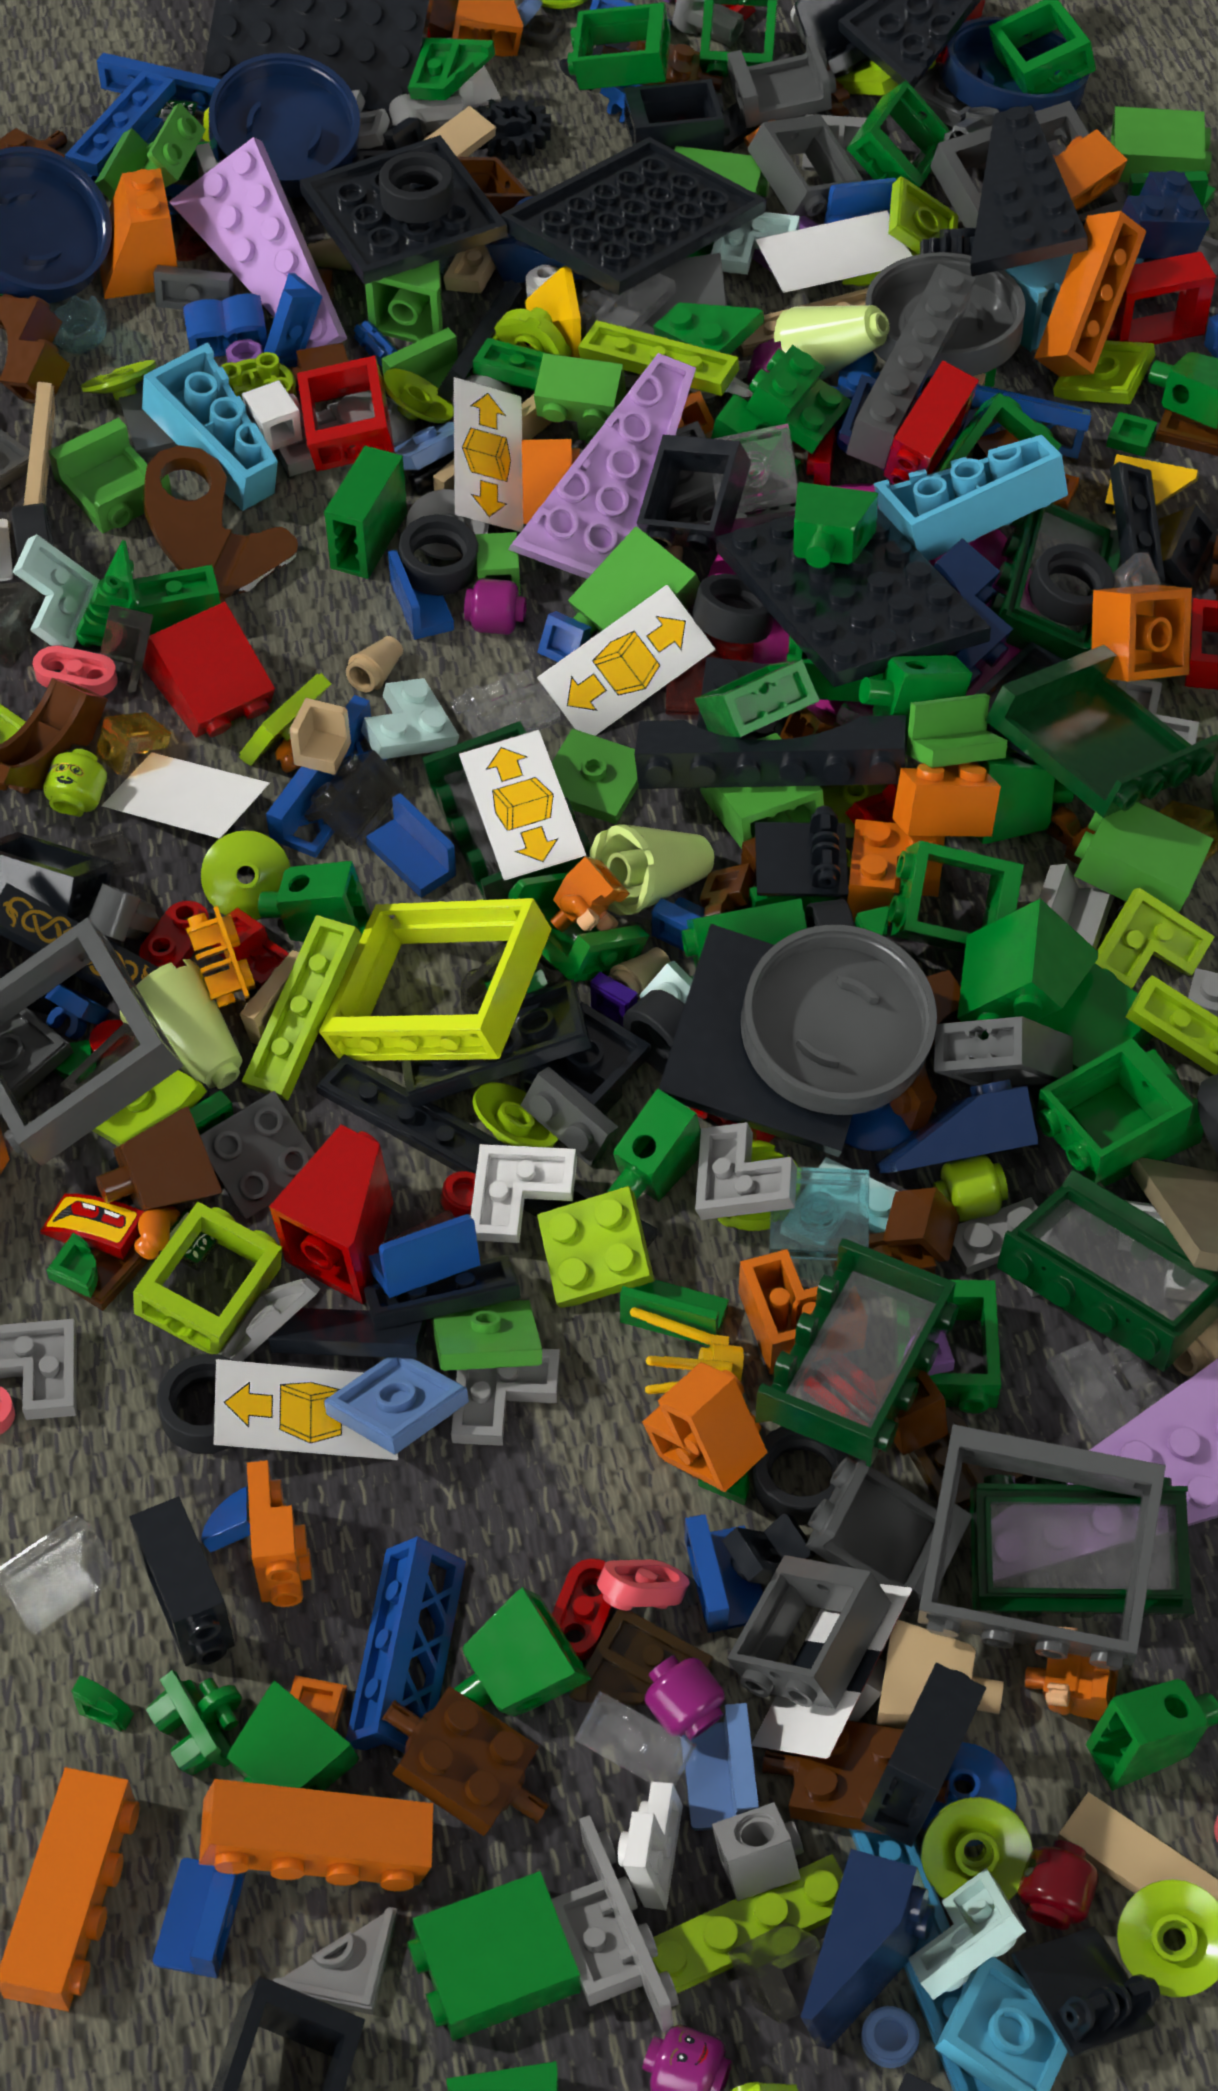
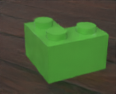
[534,353,627,444]

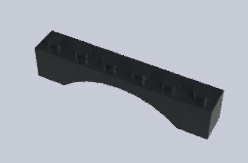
[634,715,908,789]

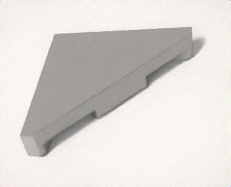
[219,1278,320,1361]
[272,1907,398,2015]

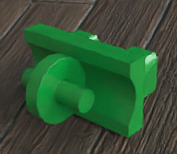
[146,1670,242,1776]

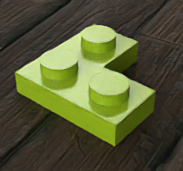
[1095,888,1215,989]

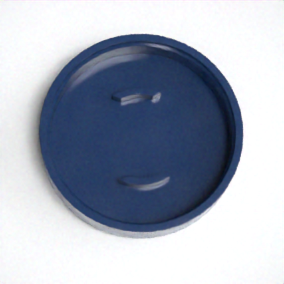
[941,17,1089,112]
[209,53,360,198]
[0,146,112,303]

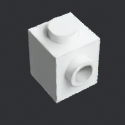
[242,380,303,451]

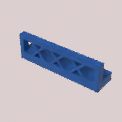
[97,53,221,112]
[65,70,177,181]
[932,374,1092,459]
[266,695,387,858]
[346,1536,466,1753]

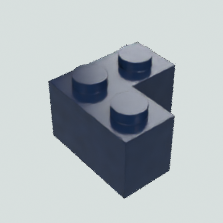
[1122,171,1210,259]

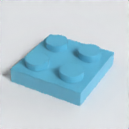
[935,1957,1068,2091]

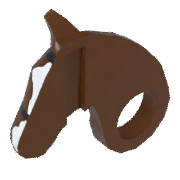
[144,445,298,603]

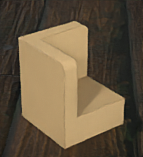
[290,698,351,775]

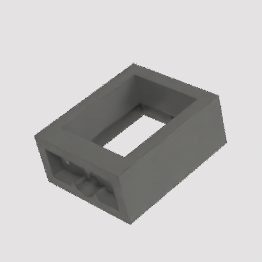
[747,114,864,216]
[934,1016,1073,1089]
[727,1555,891,1709]

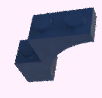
[934,538,1013,691]

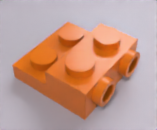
[247,1460,312,1607]

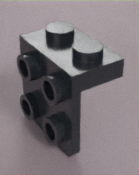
[794,0,872,77]

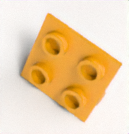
[186,906,256,1008]

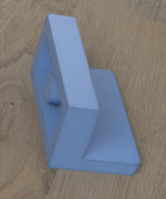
[682,1703,759,1831]

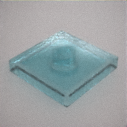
[769,1167,869,1261]

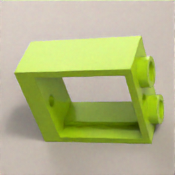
[133,1202,282,1354]

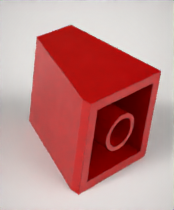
[142,602,275,738]
[269,1124,394,1304]

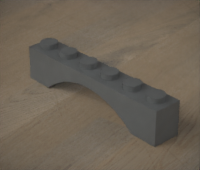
[846,263,976,469]

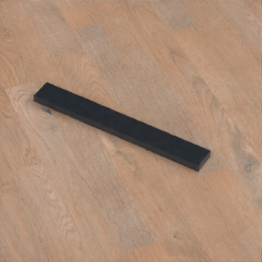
[316,1054,658,1248]

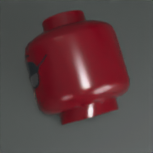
[1018,1840,1099,1930]

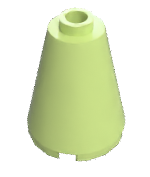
[774,305,890,380]
[589,824,714,916]
[120,959,242,1089]

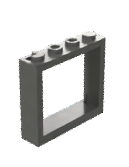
[930,101,1127,228]
[0,917,183,1166]
[917,1424,1166,1670]

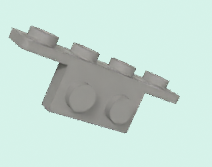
[551,1815,679,2033]

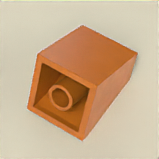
[100,168,178,299]

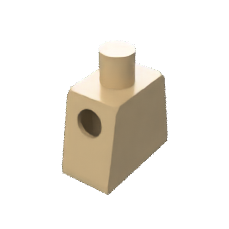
[876,1620,1004,1730]

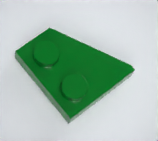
[408,38,495,101]
[653,302,764,355]

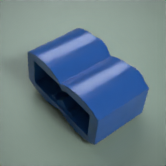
[183,294,267,357]

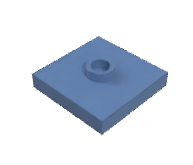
[395,422,454,470]
[324,1357,469,1455]

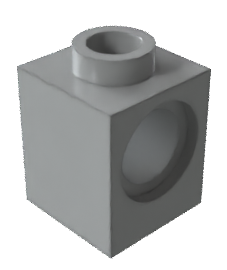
[712,1802,804,1901]

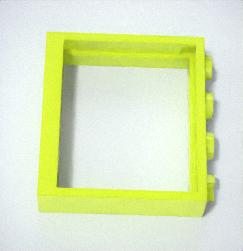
[319,898,552,1061]

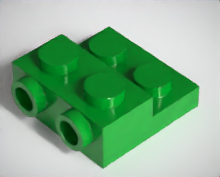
[745,345,852,454]

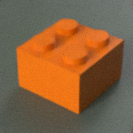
[1091,585,1192,682]

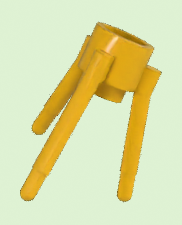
[630,1307,744,1394]

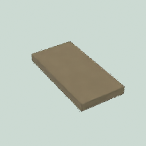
[1130,1157,1218,1271]

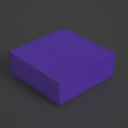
[590,972,638,1027]

